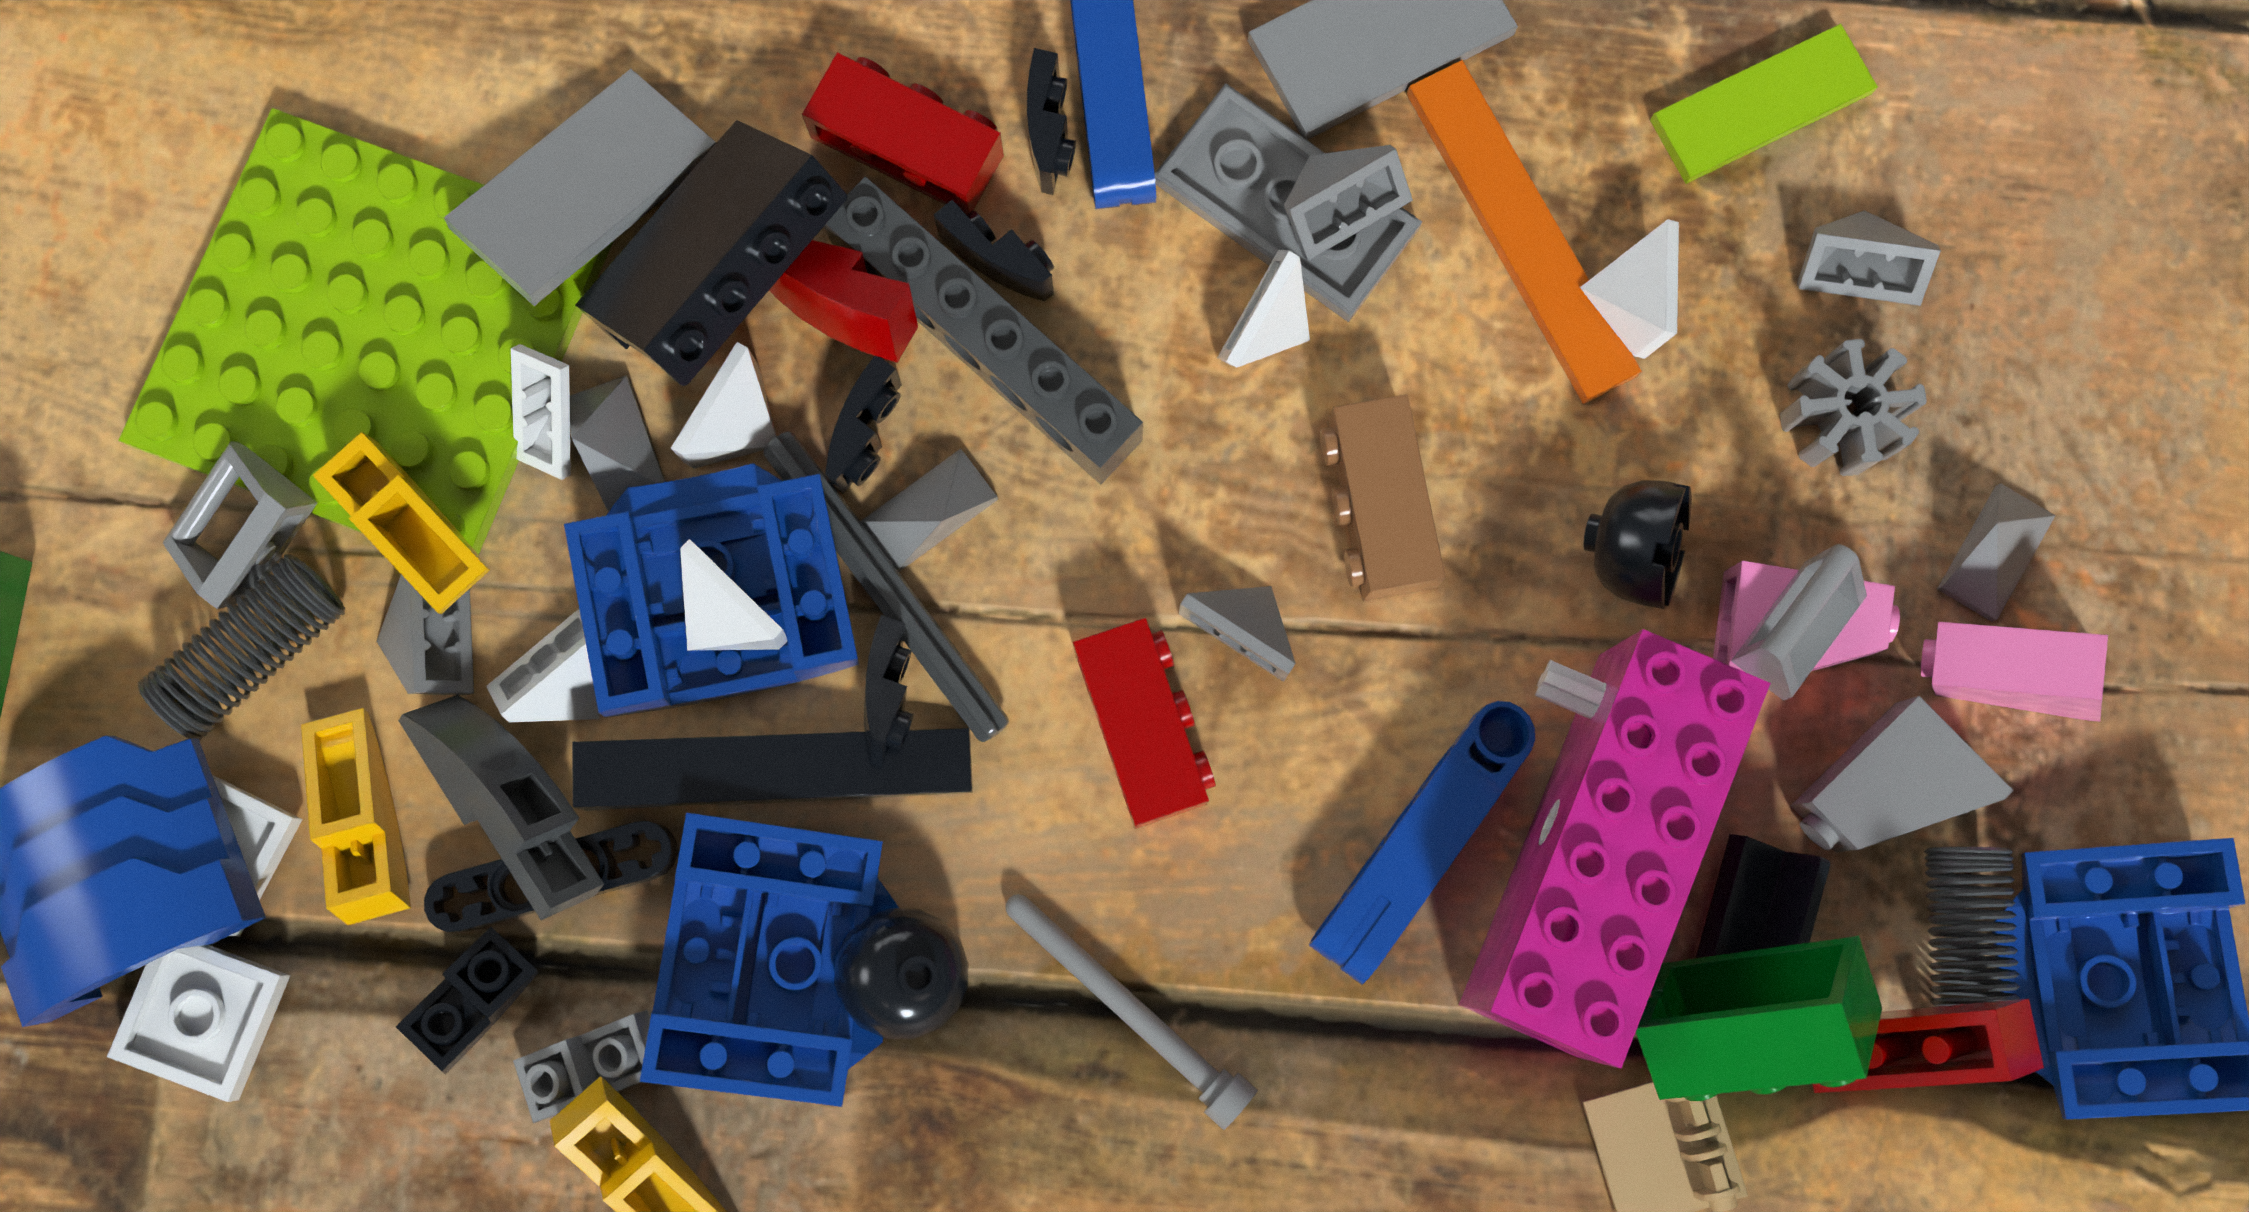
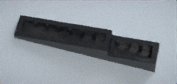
[572,728,973,811]

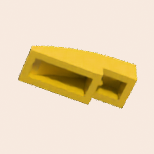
[313,432,490,614]
[301,708,411,925]
[549,1076,727,1212]

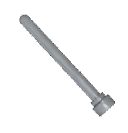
[1006,894,1258,1130]

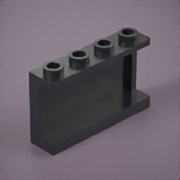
[575,120,847,386]

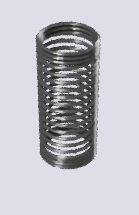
[138,554,345,741]
[1924,847,2020,1006]

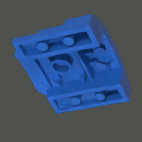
[564,463,859,717]
[0,736,266,1027]
[640,812,899,1107]
[1992,838,2249,1119]

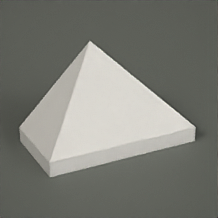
[1580,219,1679,359]
[1217,250,1310,368]
[671,342,776,469]
[511,344,571,480]
[680,539,787,651]
[486,609,600,723]

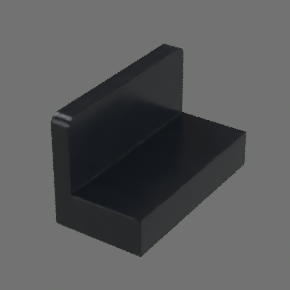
[1696,834,1830,958]

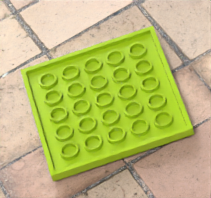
[118,108,613,555]

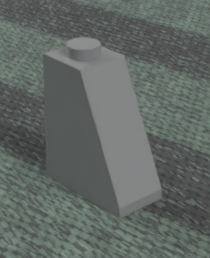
[1791,696,2014,852]

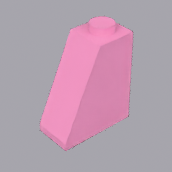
[1713,561,1900,672]
[1921,622,2108,722]

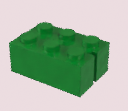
[1636,936,1882,1101]

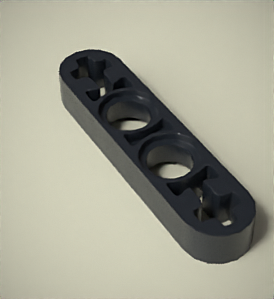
[424,821,678,932]

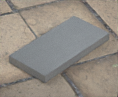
[1247,0,1518,140]
[444,69,716,306]
[1155,83,1422,322]

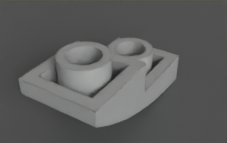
[513,1010,650,1123]

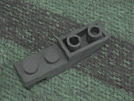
[398,695,604,920]

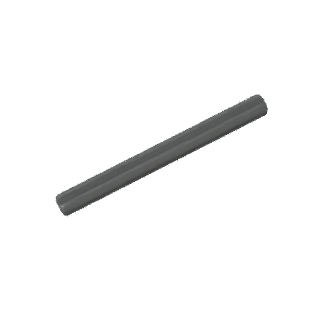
[764,431,1009,742]

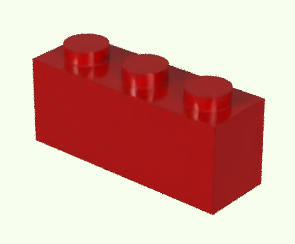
[802,52,1004,215]
[1073,618,1216,829]
[1813,999,2044,1093]

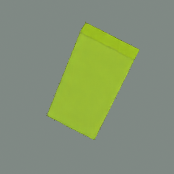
[1650,24,1878,184]

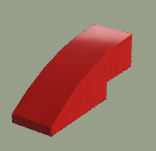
[769,240,918,363]

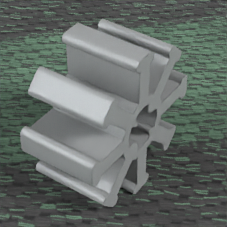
[1780,339,1927,476]

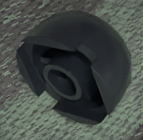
[1583,480,1692,609]
[834,908,969,1039]

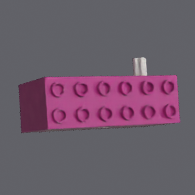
[1459,629,1771,1068]

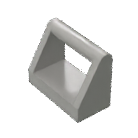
[163,441,318,609]
[1731,544,1867,701]

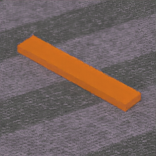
[1406,60,1642,405]

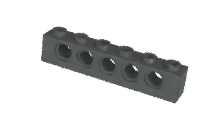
[824,176,1143,485]

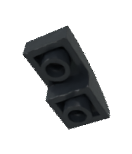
[1027,48,1076,195]
[933,199,1054,301]
[825,356,902,494]
[864,615,914,768]
[396,927,539,1075]

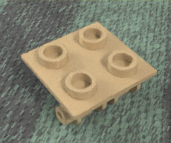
[1582,1081,1748,1212]

